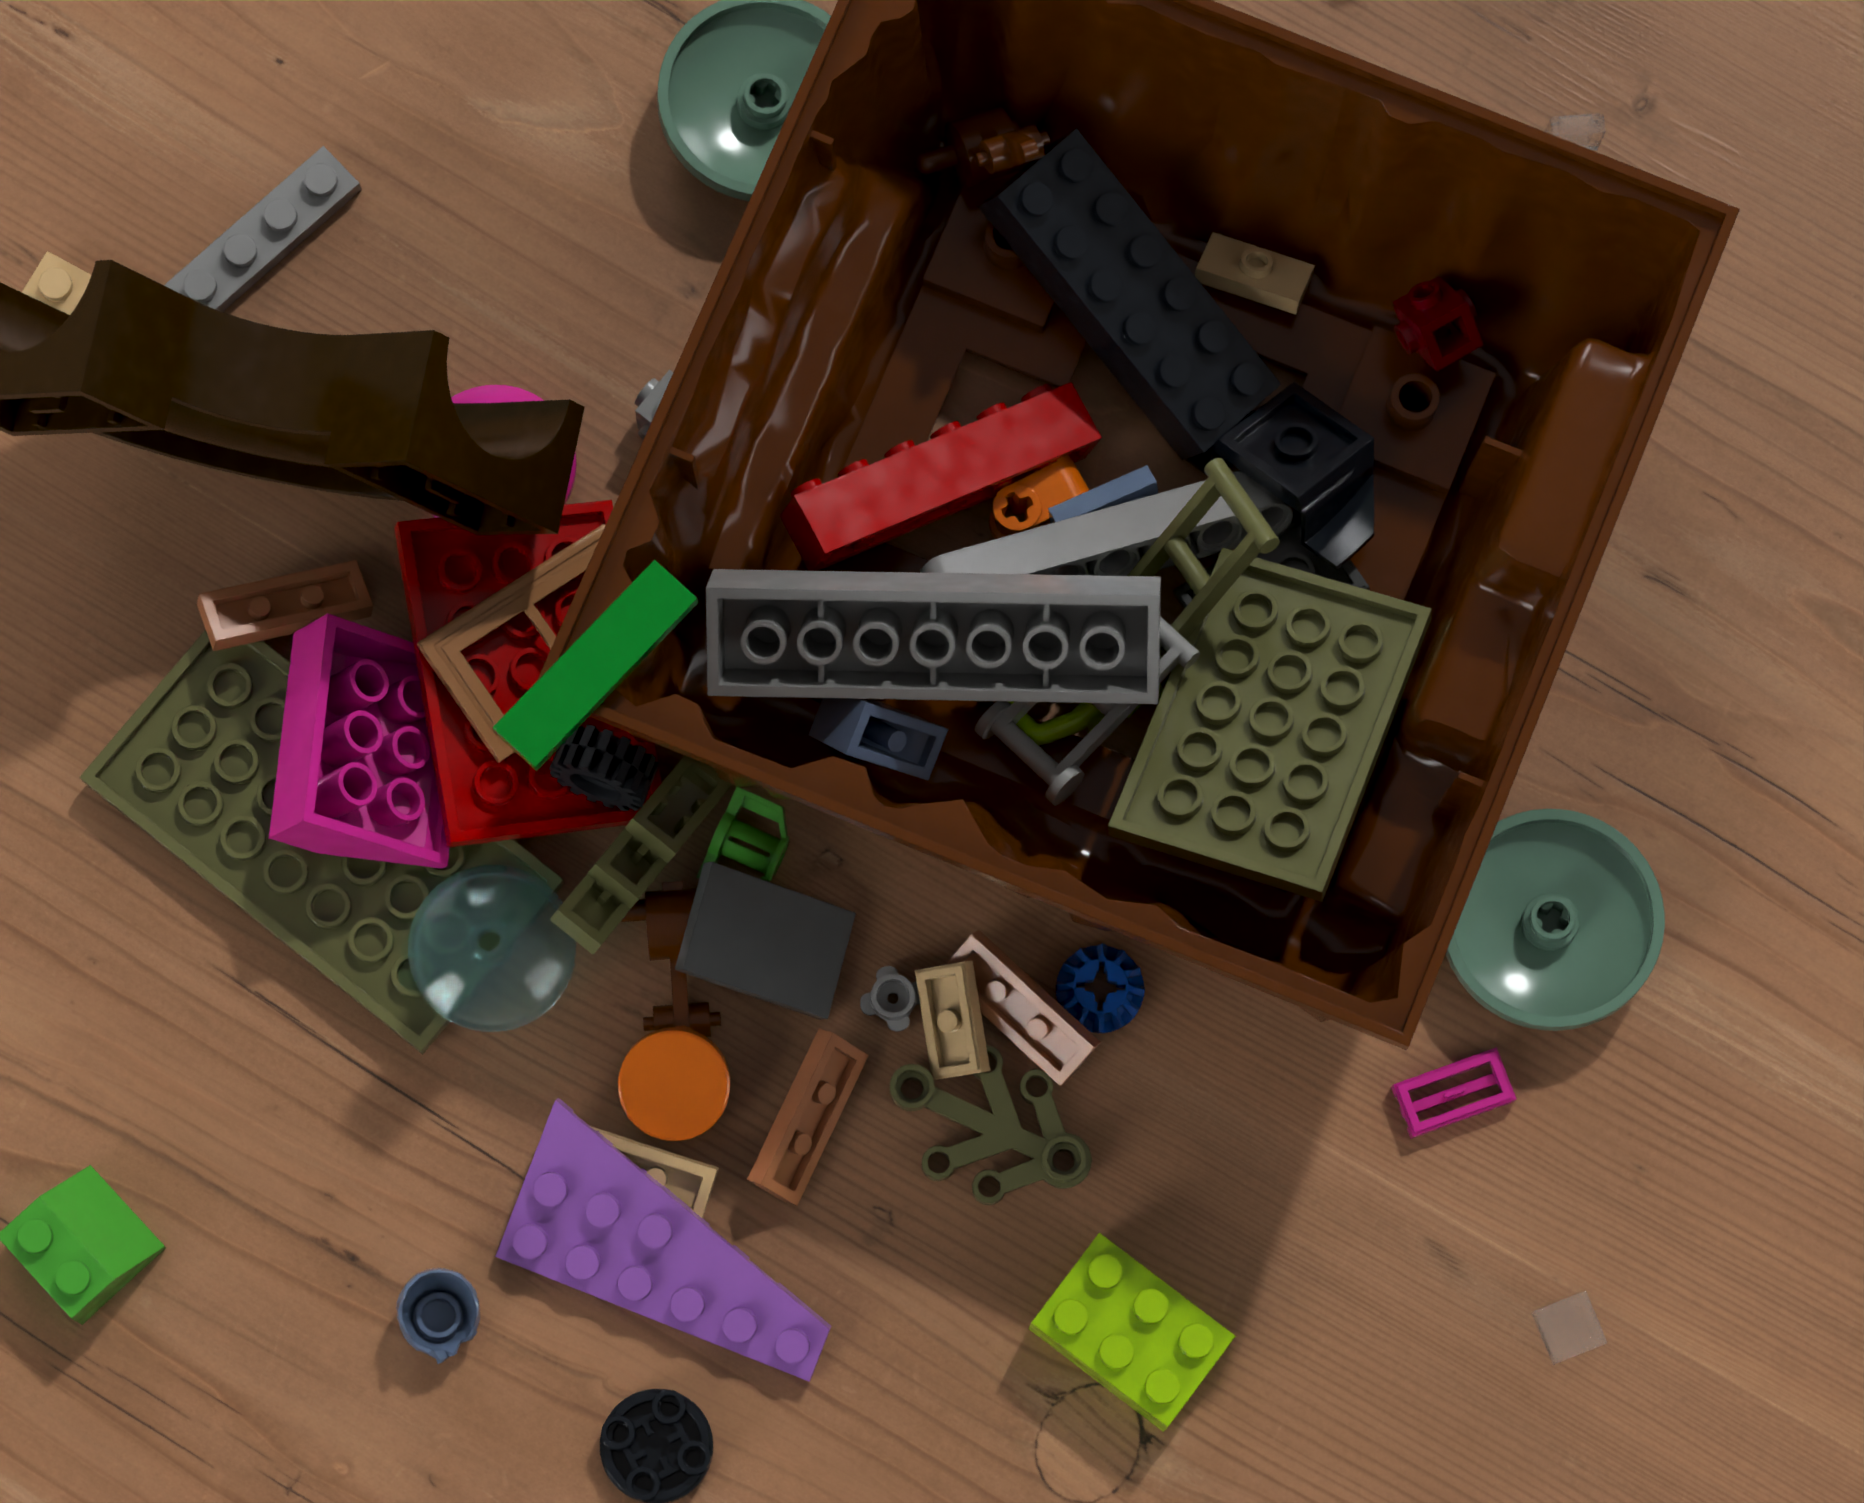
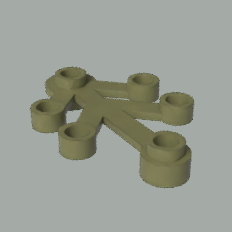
[890,1045,1092,1205]

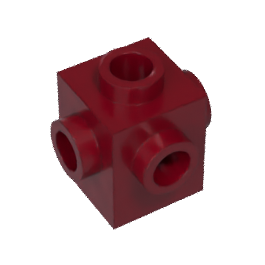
[1392,276,1484,371]

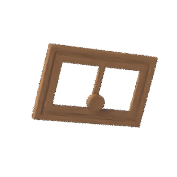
[417,524,606,763]

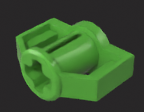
[696,786,790,882]

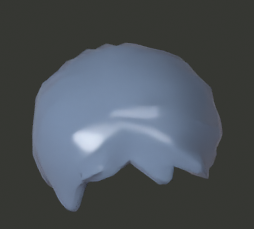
[396,1268,480,1364]

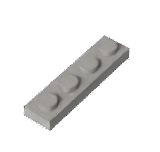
[164,146,361,312]

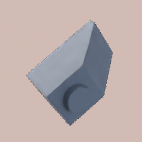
[808,698,949,780]

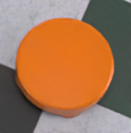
[618,1025,731,1141]

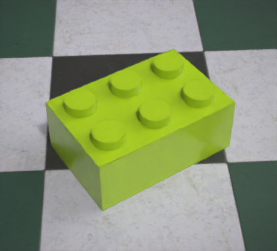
[1029,1233,1236,1432]

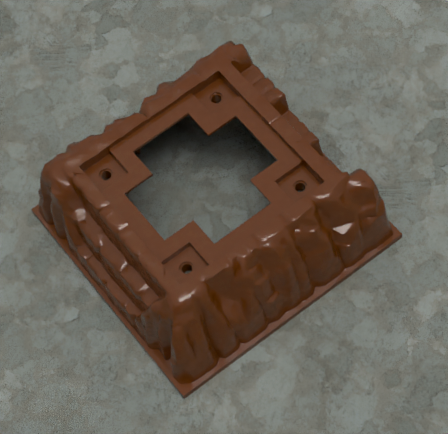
[537,0,1740,1050]

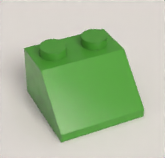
[0,1165,166,1325]

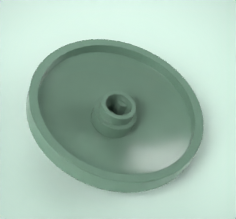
[657,0,831,201]
[1446,809,1665,1031]

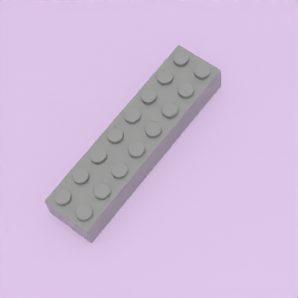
[706,569,1161,704]

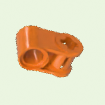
[989,455,1089,539]

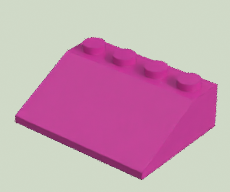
[269,613,450,869]

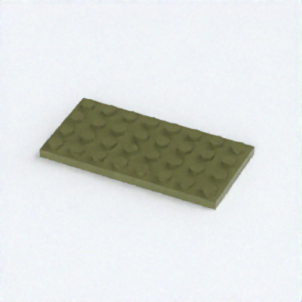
[79,630,565,1055]

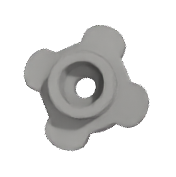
[860,966,920,1032]

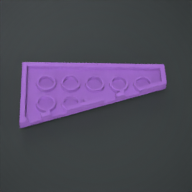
[495,1098,832,1381]

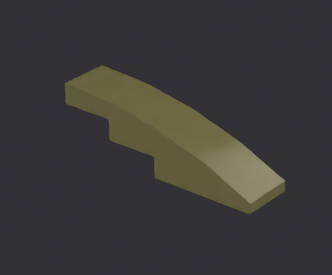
[550,755,732,955]

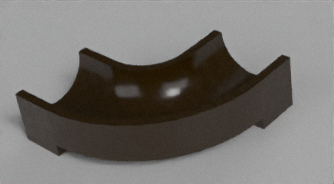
[0,260,585,536]

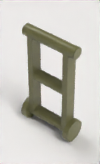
[1127,458,1280,683]

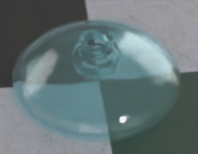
[408,865,576,1032]

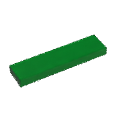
[492,560,698,771]

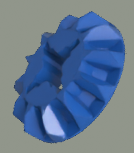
[1056,943,1145,1033]

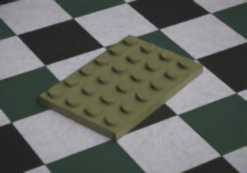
[1108,547,1432,902]

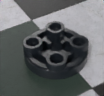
[600,1389,714,1503]

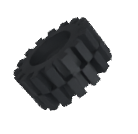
[549,725,659,811]

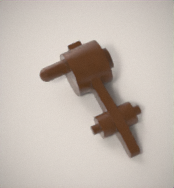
[915,106,1050,188]
[621,881,721,1037]

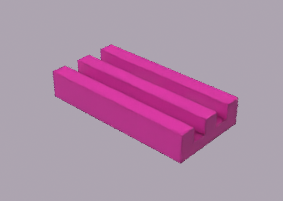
[1391,1047,1517,1139]

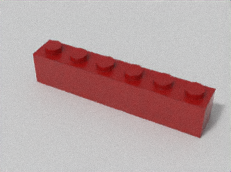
[780,382,1102,571]

